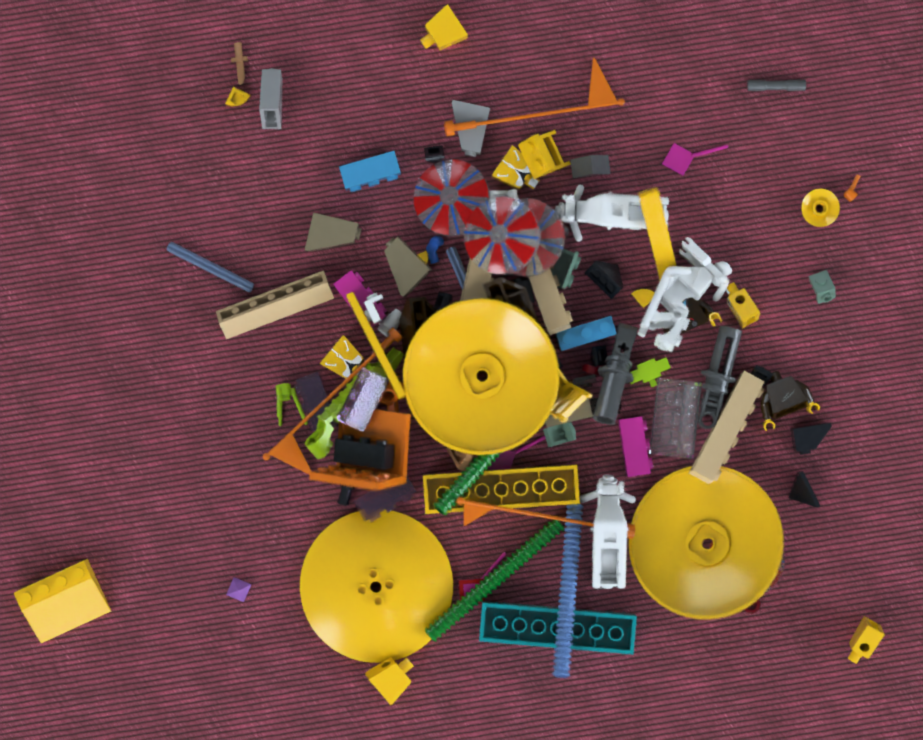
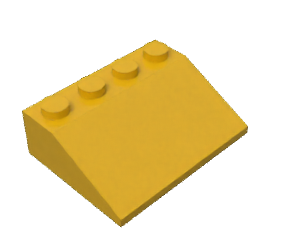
[14,559,111,643]

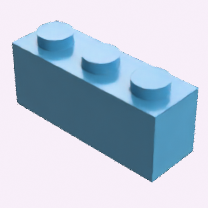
[339,151,401,192]
[555,316,617,352]

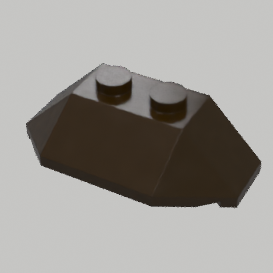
[483,277,539,324]
[399,297,437,359]

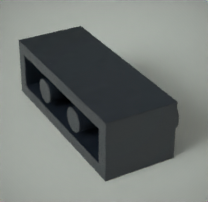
[334,434,395,470]

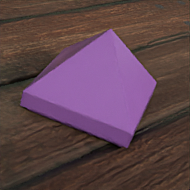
[226,577,252,602]

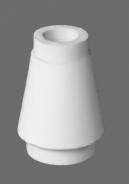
[377,309,402,337]

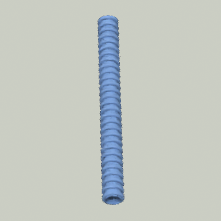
[552,504,584,678]

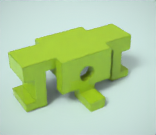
[630,357,671,387]

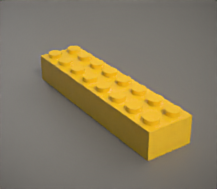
[423,464,580,514]

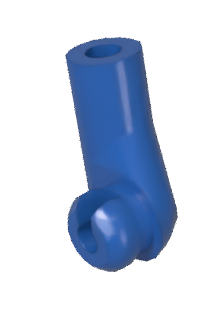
[426,236,444,264]

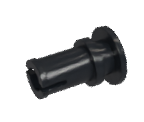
[337,485,355,506]

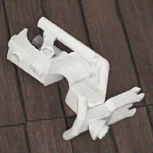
[555,185,669,242]
[638,237,732,352]
[579,474,636,589]

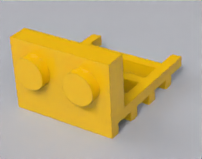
[518,130,571,180]
[550,369,592,423]

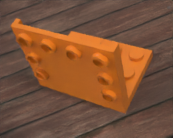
[309,405,411,490]

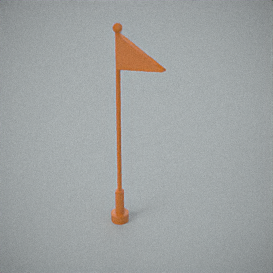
[444,57,625,136]
[263,327,403,475]
[456,497,635,539]

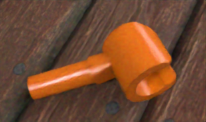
[844,174,861,202]

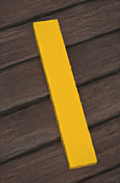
[638,187,677,280]
[346,292,405,400]

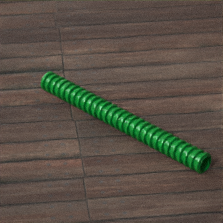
[433,452,503,516]
[425,519,565,642]

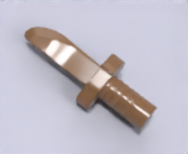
[231,42,248,85]

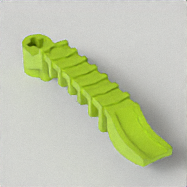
[305,347,403,459]

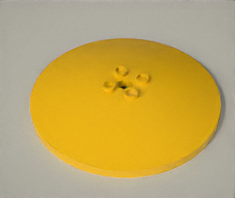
[403,299,559,455]
[628,466,784,620]
[300,509,453,663]

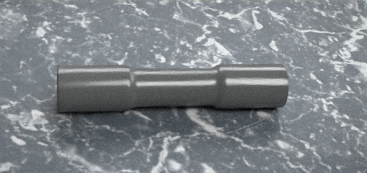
[747,80,806,91]

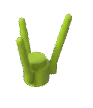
[275,383,308,426]

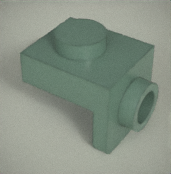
[809,270,836,304]
[543,422,576,447]

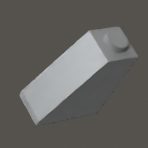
[259,68,282,129]
[452,100,490,157]

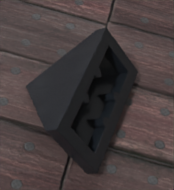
[584,261,623,299]
[788,471,820,507]

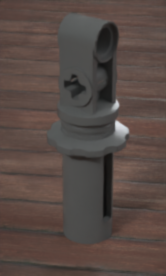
[593,322,638,425]
[697,326,742,430]

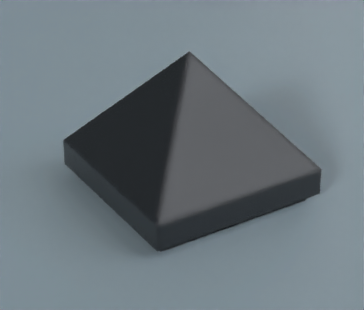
[424,145,444,164]
[433,291,453,311]
[590,345,607,366]
[750,365,773,387]

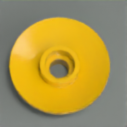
[801,189,840,227]

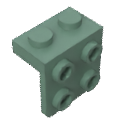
[551,248,581,290]

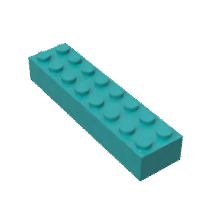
[479,601,637,655]

